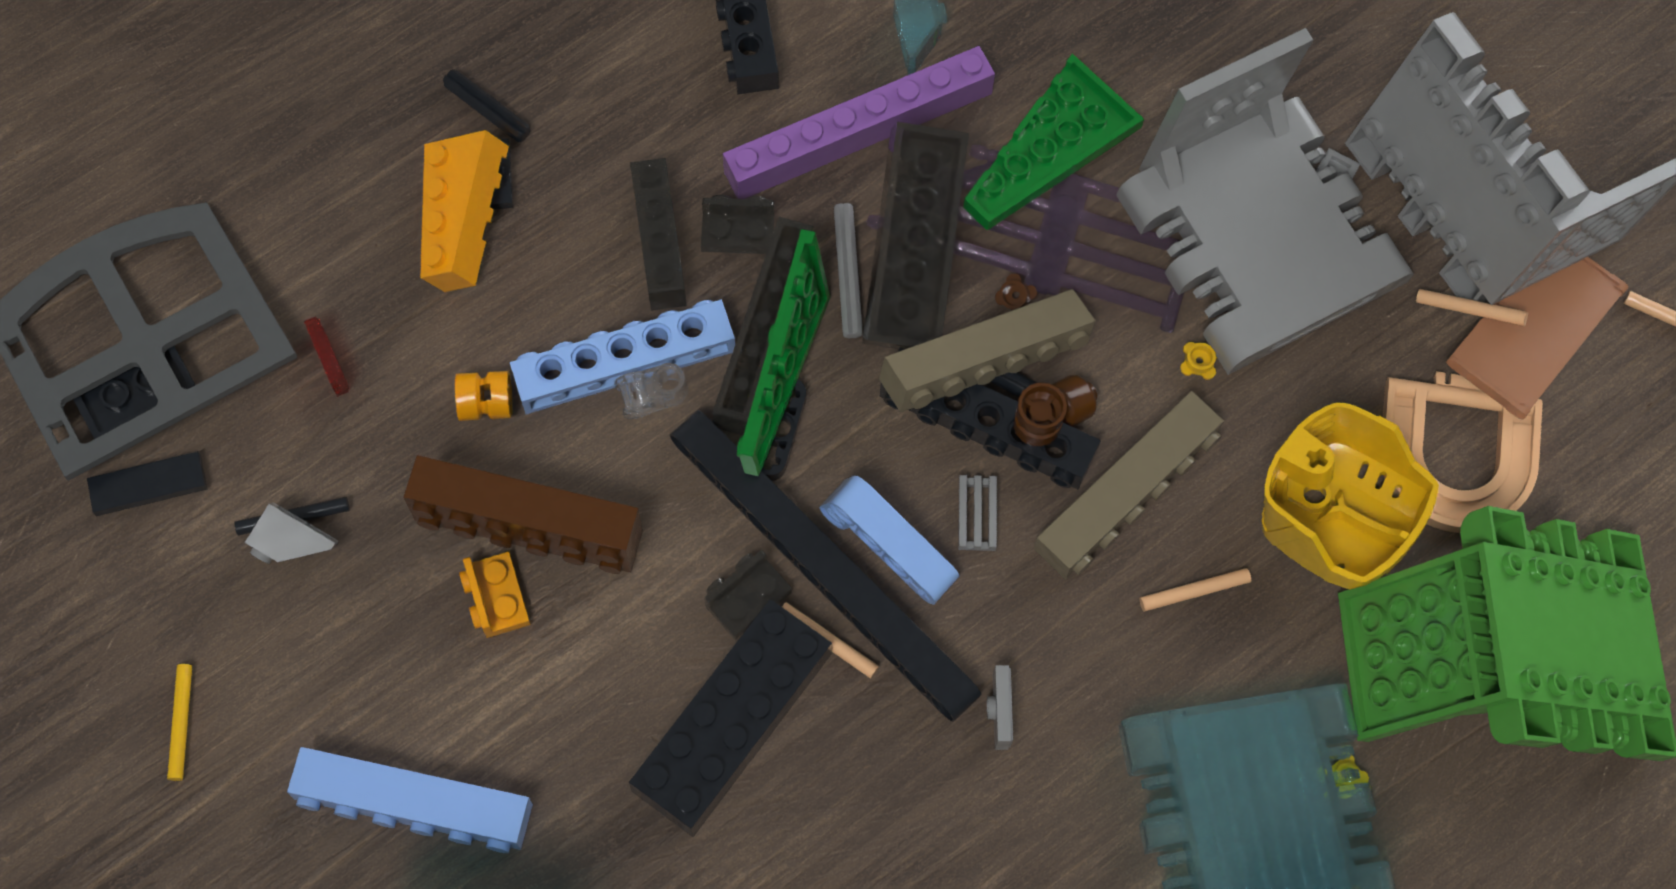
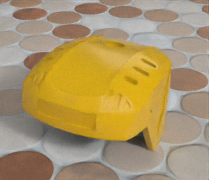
[1262,403,1439,590]

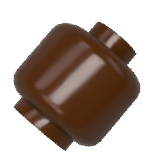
[1051,375,1097,427]

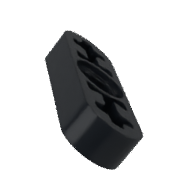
[761,379,806,481]

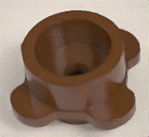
[995,274,1038,311]

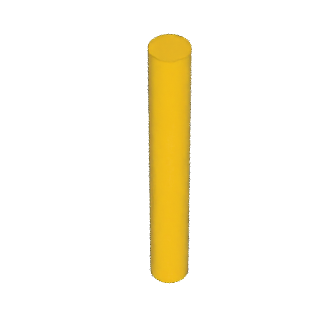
[167,664,193,781]

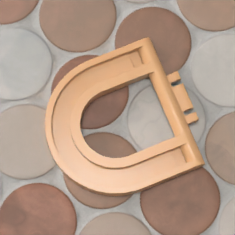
[1383,371,1543,533]

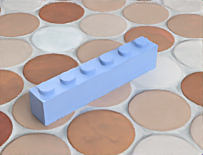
[287,747,533,853]

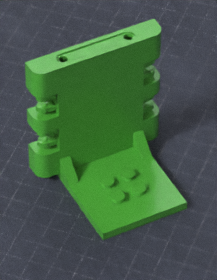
[1338,506,1676,761]

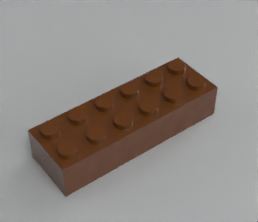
[403,455,643,574]

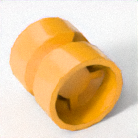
[455,371,513,421]

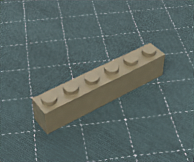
[879,289,1096,413]
[1034,391,1224,580]

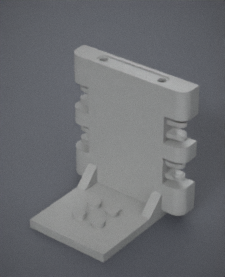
[1345,12,1676,305]
[1116,28,1414,375]

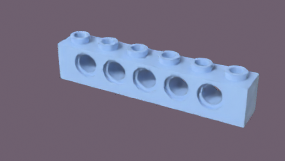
[510,299,736,414]

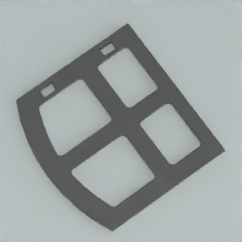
[0,203,298,481]

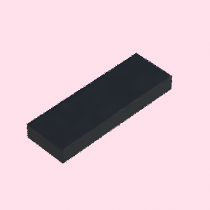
[87,451,208,517]

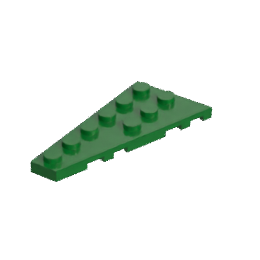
[963,53,1144,230]
[737,229,830,476]

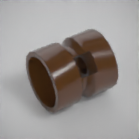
[1014,383,1067,446]

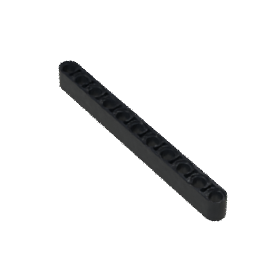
[669,410,981,722]

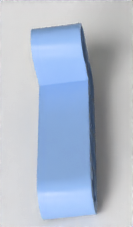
[819,476,959,605]

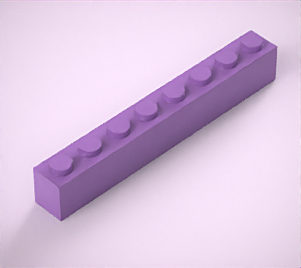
[723,46,995,201]

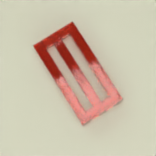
[304,316,350,397]

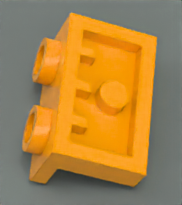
[459,552,531,638]

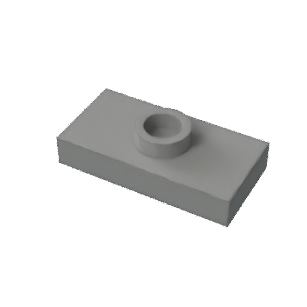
[987,665,1013,750]

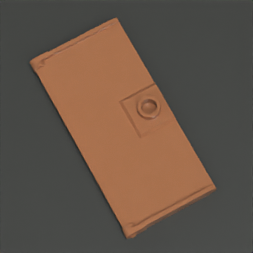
[1446,257,1628,420]

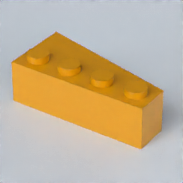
[420,130,509,292]

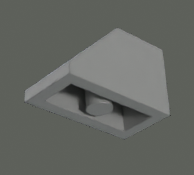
[245,502,339,564]

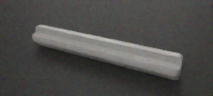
[834,203,862,338]

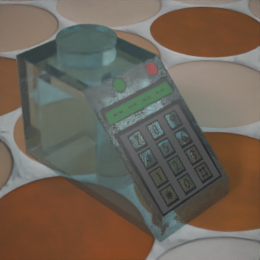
[893,0,947,75]

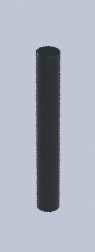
[234,497,350,536]

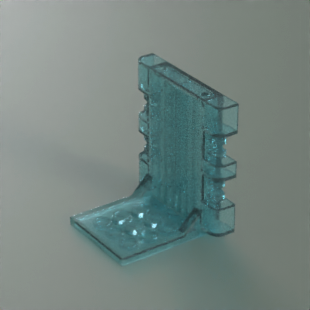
[1118,684,1396,889]

